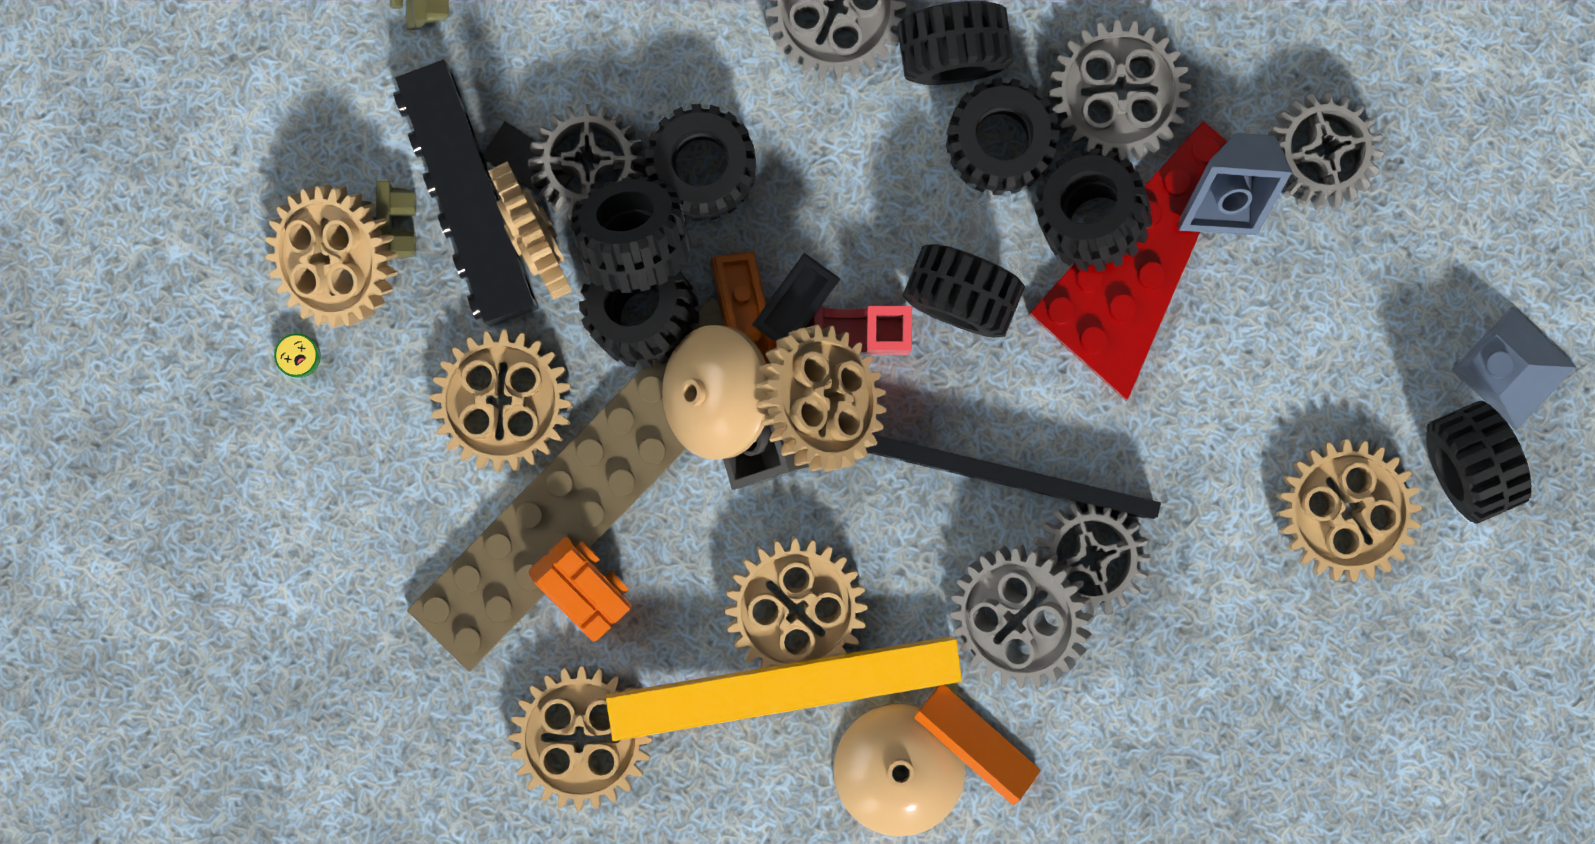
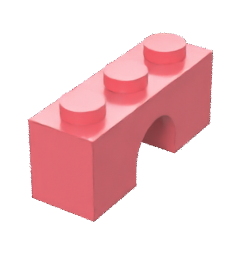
[806,305,912,355]

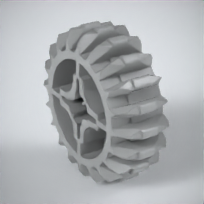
[1267,92,1384,211]
[528,104,647,220]
[1033,501,1151,618]

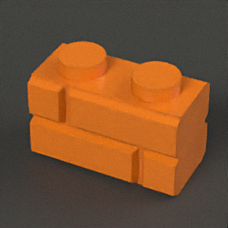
[528,537,632,642]

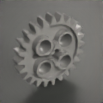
[765,0,906,82]
[1048,20,1191,161]
[950,544,1094,689]

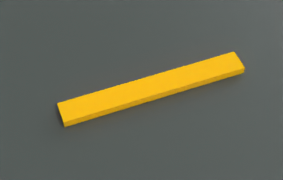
[605,636,962,741]

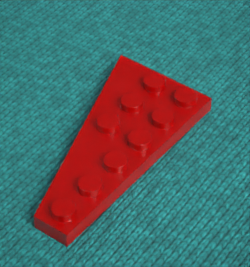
[1029,120,1227,401]

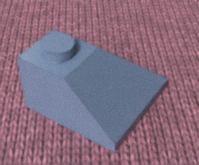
[1177,133,1292,235]
[1452,307,1576,430]

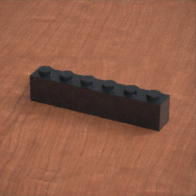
[393,59,539,327]

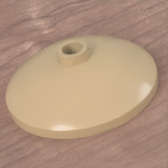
[662,325,769,459]
[833,703,965,836]

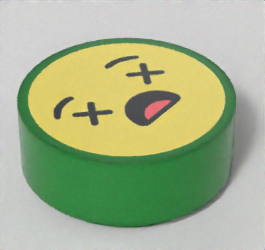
[274,333,321,378]

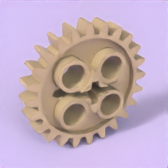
[488,161,572,300]
[265,184,398,328]
[756,325,886,472]
[429,330,574,472]
[1275,439,1423,582]
[724,536,867,668]
[508,666,653,811]

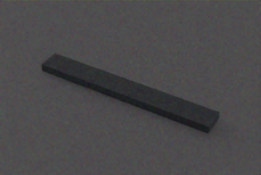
[866,434,1161,520]

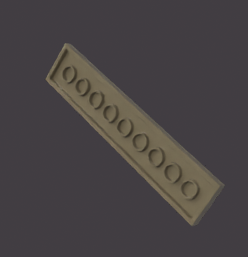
[407,297,724,672]

